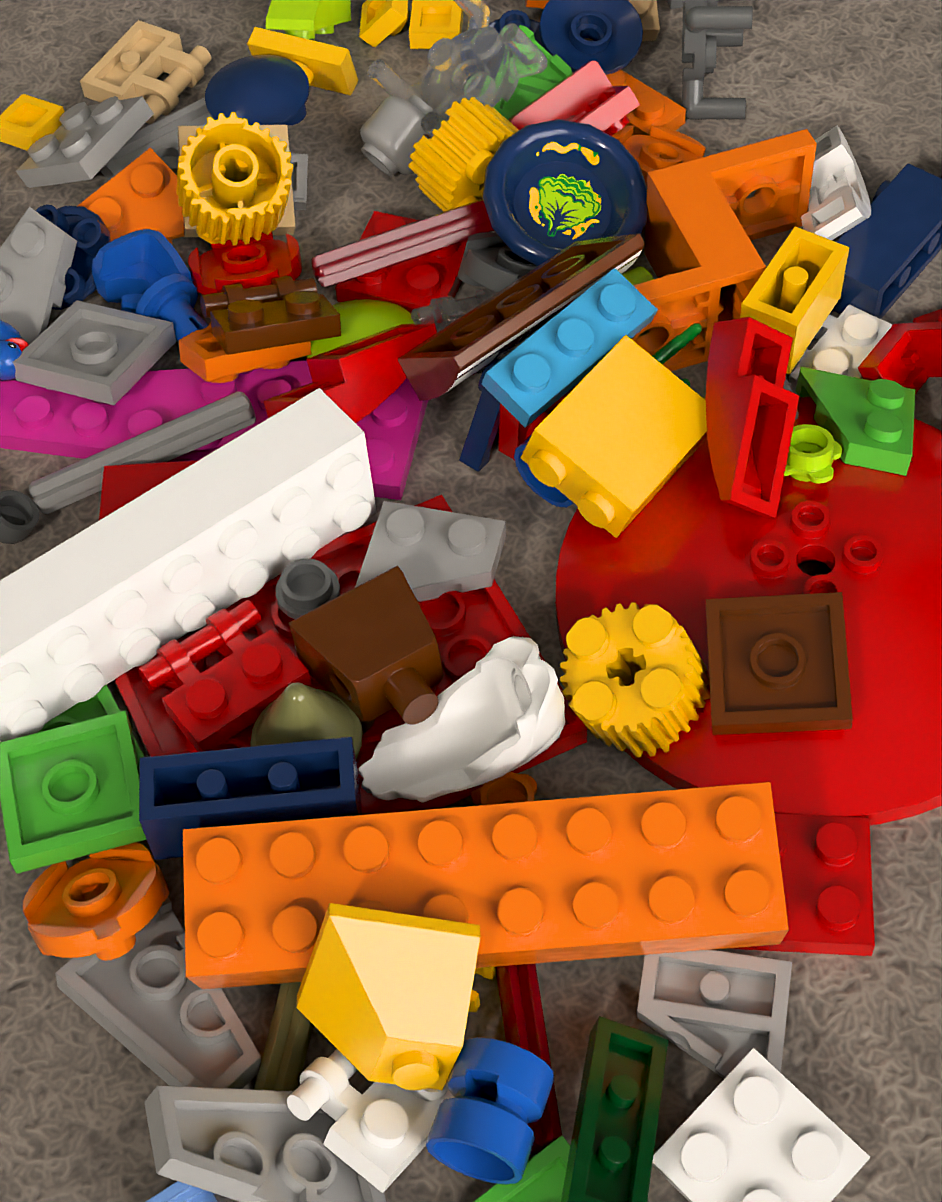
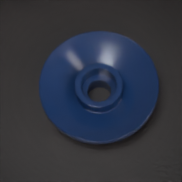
[539,0,643,75]

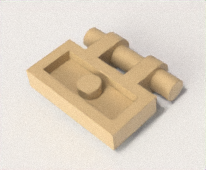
[80,20,211,124]

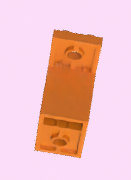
[631,129,817,371]

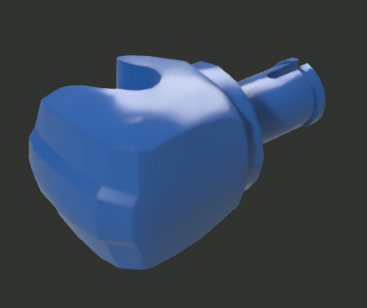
[92,229,209,342]

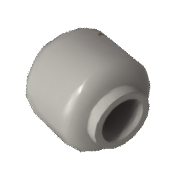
[360,95,437,177]

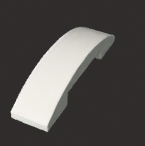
[801,125,871,240]

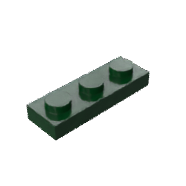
[561,1016,668,1202]

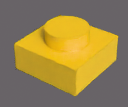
[359,0,409,47]
[409,0,463,49]
[0,94,65,151]

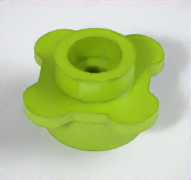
[784,424,842,484]

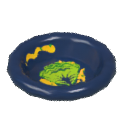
[483,119,648,266]

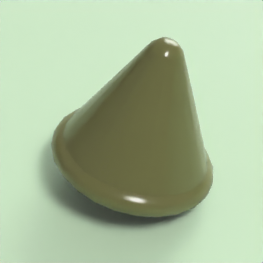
[250,682,363,759]

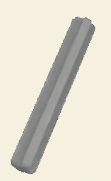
[29,392,256,514]

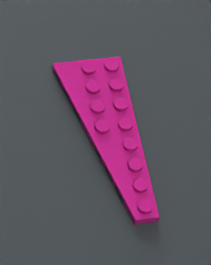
[0,361,428,500]

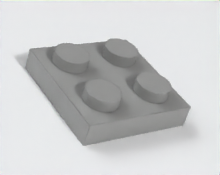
[16,96,154,188]
[12,300,176,405]

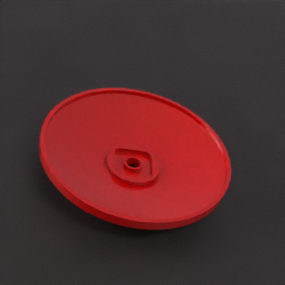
[555,397,942,825]

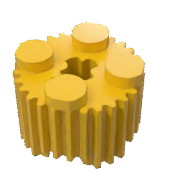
[408,97,519,212]
[176,112,293,245]
[560,603,710,757]

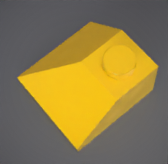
[296,903,481,1090]

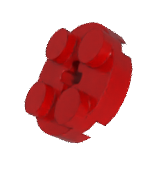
[188,232,302,295]

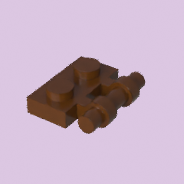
[200,275,341,355]

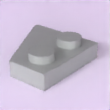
[0,207,77,344]
[355,501,506,602]
[637,950,792,1079]

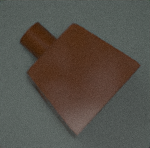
[289,566,444,725]

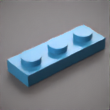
[482,268,658,428]

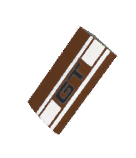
[398,233,645,401]

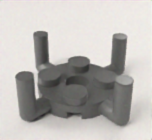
[682,0,753,120]

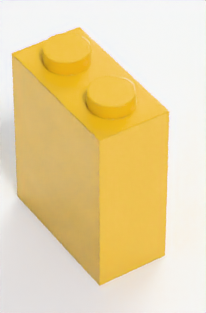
[520,335,707,538]

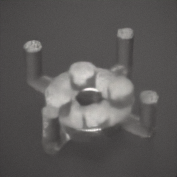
[368,0,548,138]

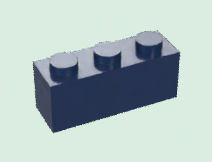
[832,163,942,319]
[139,737,362,860]

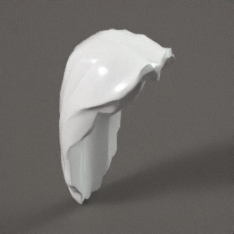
[359,636,566,803]

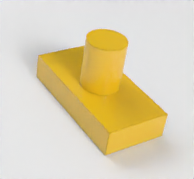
[247,27,358,96]

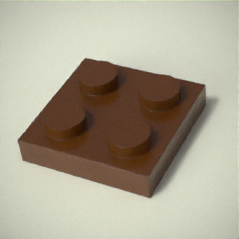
[706,592,853,735]

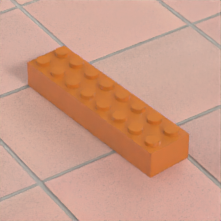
[183,782,789,989]

